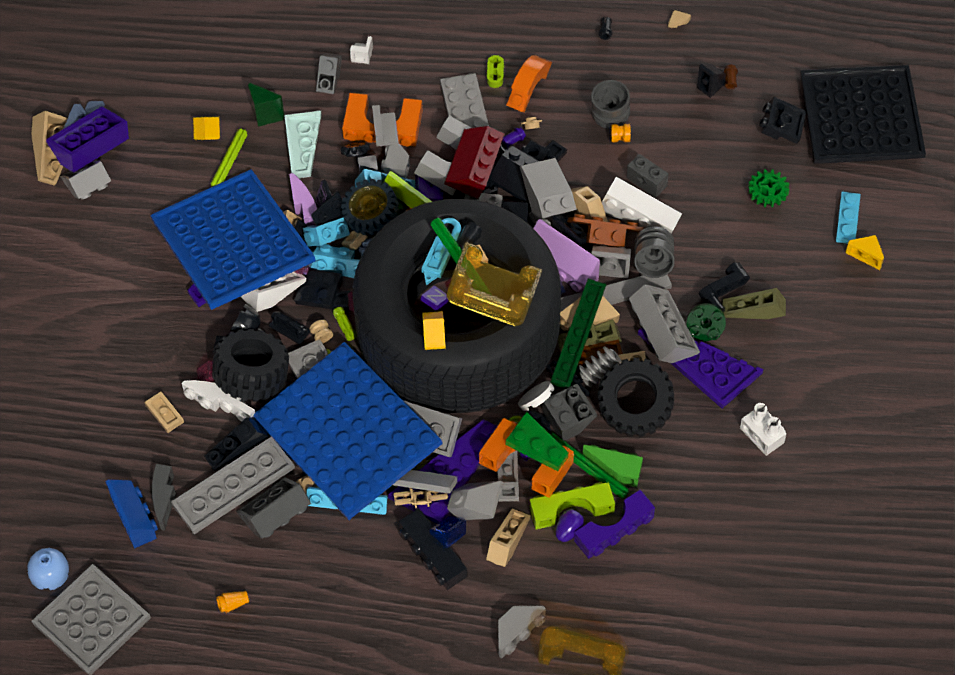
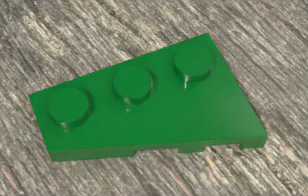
[506,412,569,471]

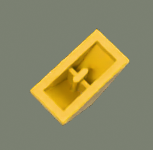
[846,235,884,270]
[422,311,446,350]

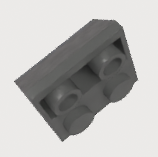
[542,384,597,441]

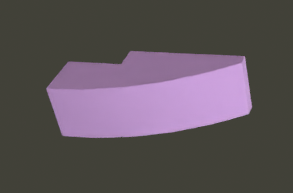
[289,173,317,226]

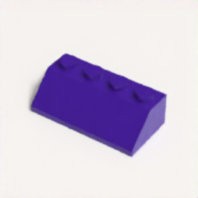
[46,106,129,173]

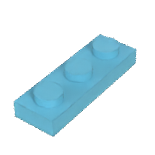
[836,191,860,244]

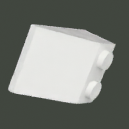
[240,270,306,312]

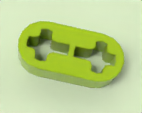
[487,55,504,88]

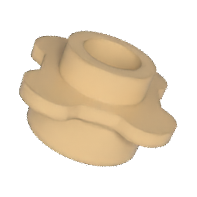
[521,117,542,130]

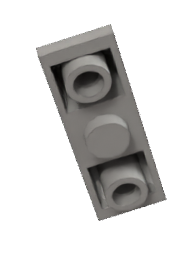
[498,606,546,658]

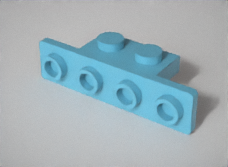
[300,244,359,278]
[306,487,388,515]

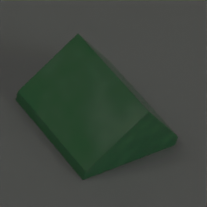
[248,83,285,127]

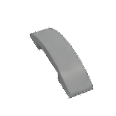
[498,451,519,502]

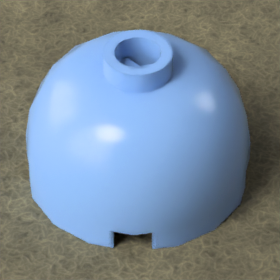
[27,548,69,590]

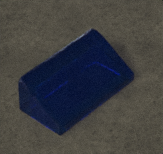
[430,516,466,548]

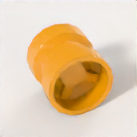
[611,124,631,143]

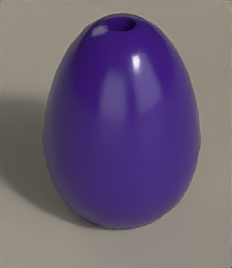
[556,509,584,542]

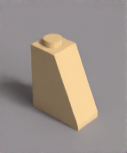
[560,296,620,332]

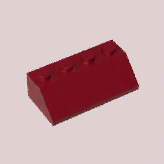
[444,126,504,199]

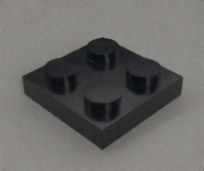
[295,269,343,309]

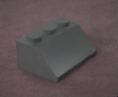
[236,477,311,539]

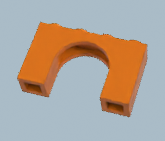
[342,93,423,146]
[479,418,574,498]

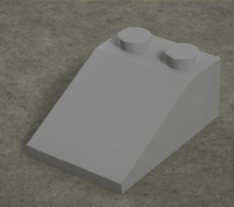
[520,158,577,221]

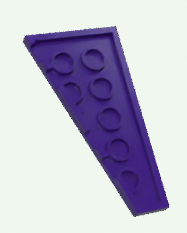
[638,328,764,409]
[388,420,497,525]

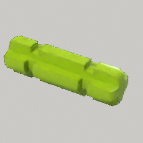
[333,307,357,341]

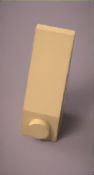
[486,509,531,567]

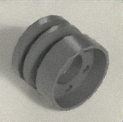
[591,80,630,129]
[635,227,674,278]

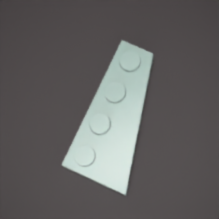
[285,111,321,178]

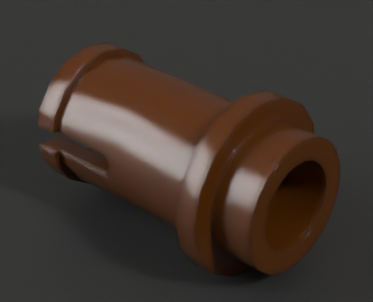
[723,65,738,89]

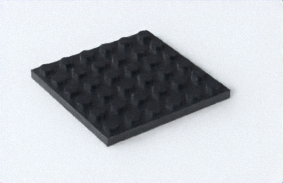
[800,65,926,164]

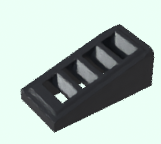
[315,180,331,209]

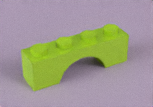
[530,482,615,530]

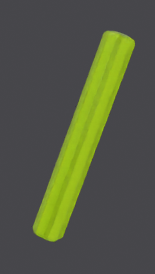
[211,128,247,187]

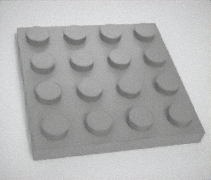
[32,564,151,675]

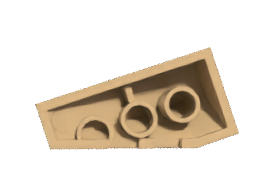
[32,111,68,185]

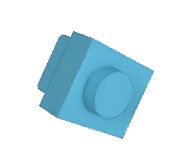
[303,217,350,246]

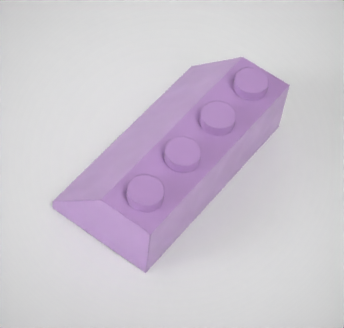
[533,219,600,293]

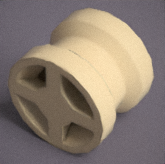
[309,320,333,343]

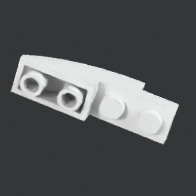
[182,380,255,421]

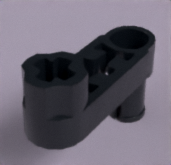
[698,262,750,313]

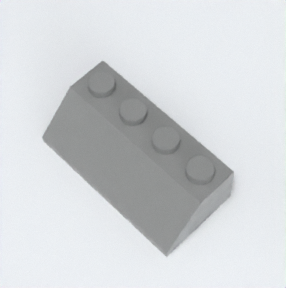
[629,285,700,363]

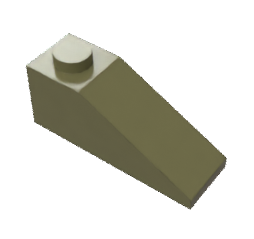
[723,288,786,319]

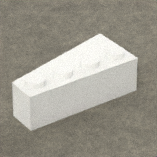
[602,177,682,233]

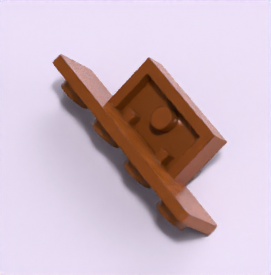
[567,214,644,247]

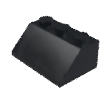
[488,146,539,206]

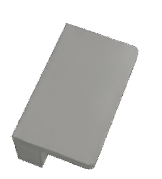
[372,105,399,147]

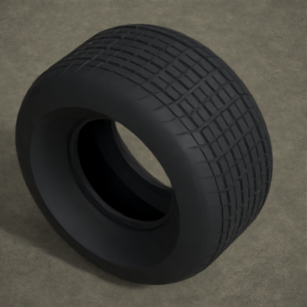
[353,199,561,413]

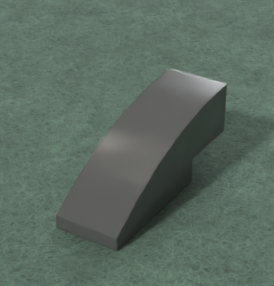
[152,464,176,530]

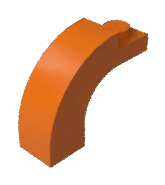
[506,55,552,112]

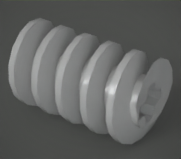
[579,346,622,388]

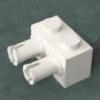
[740,403,786,456]

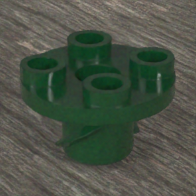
[686,303,726,341]

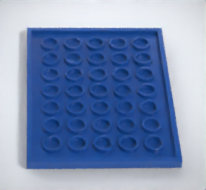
[150,169,316,310]
[253,342,443,520]

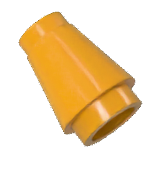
[217,591,249,613]

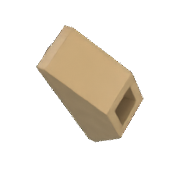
[571,186,608,226]

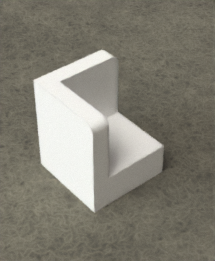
[350,36,373,64]

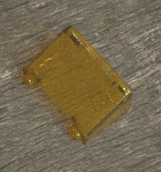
[447,242,542,326]
[539,624,629,675]

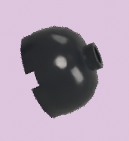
[230,304,262,333]

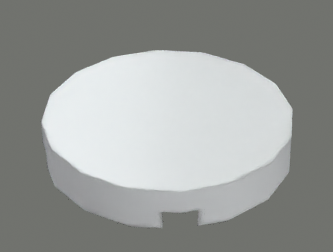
[518,381,554,411]

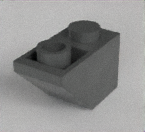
[316,53,342,94]

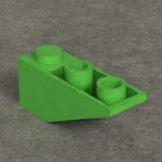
[583,445,643,487]

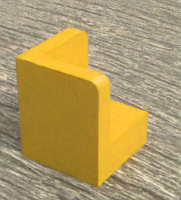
[193,117,220,140]

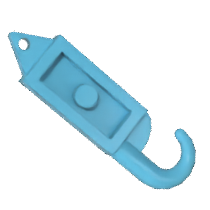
[422,218,461,285]

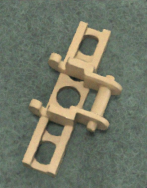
[394,488,448,509]

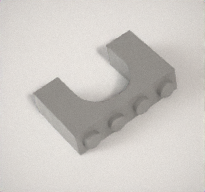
[414,115,470,196]

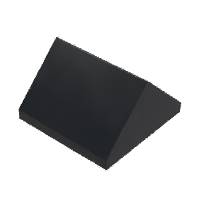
[552,215,593,250]

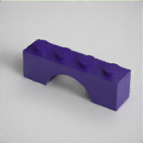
[574,490,655,559]

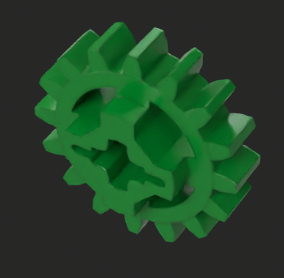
[748,169,789,208]

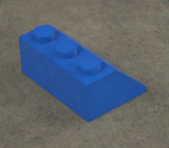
[105,480,158,548]

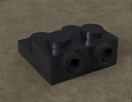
[759,97,806,144]

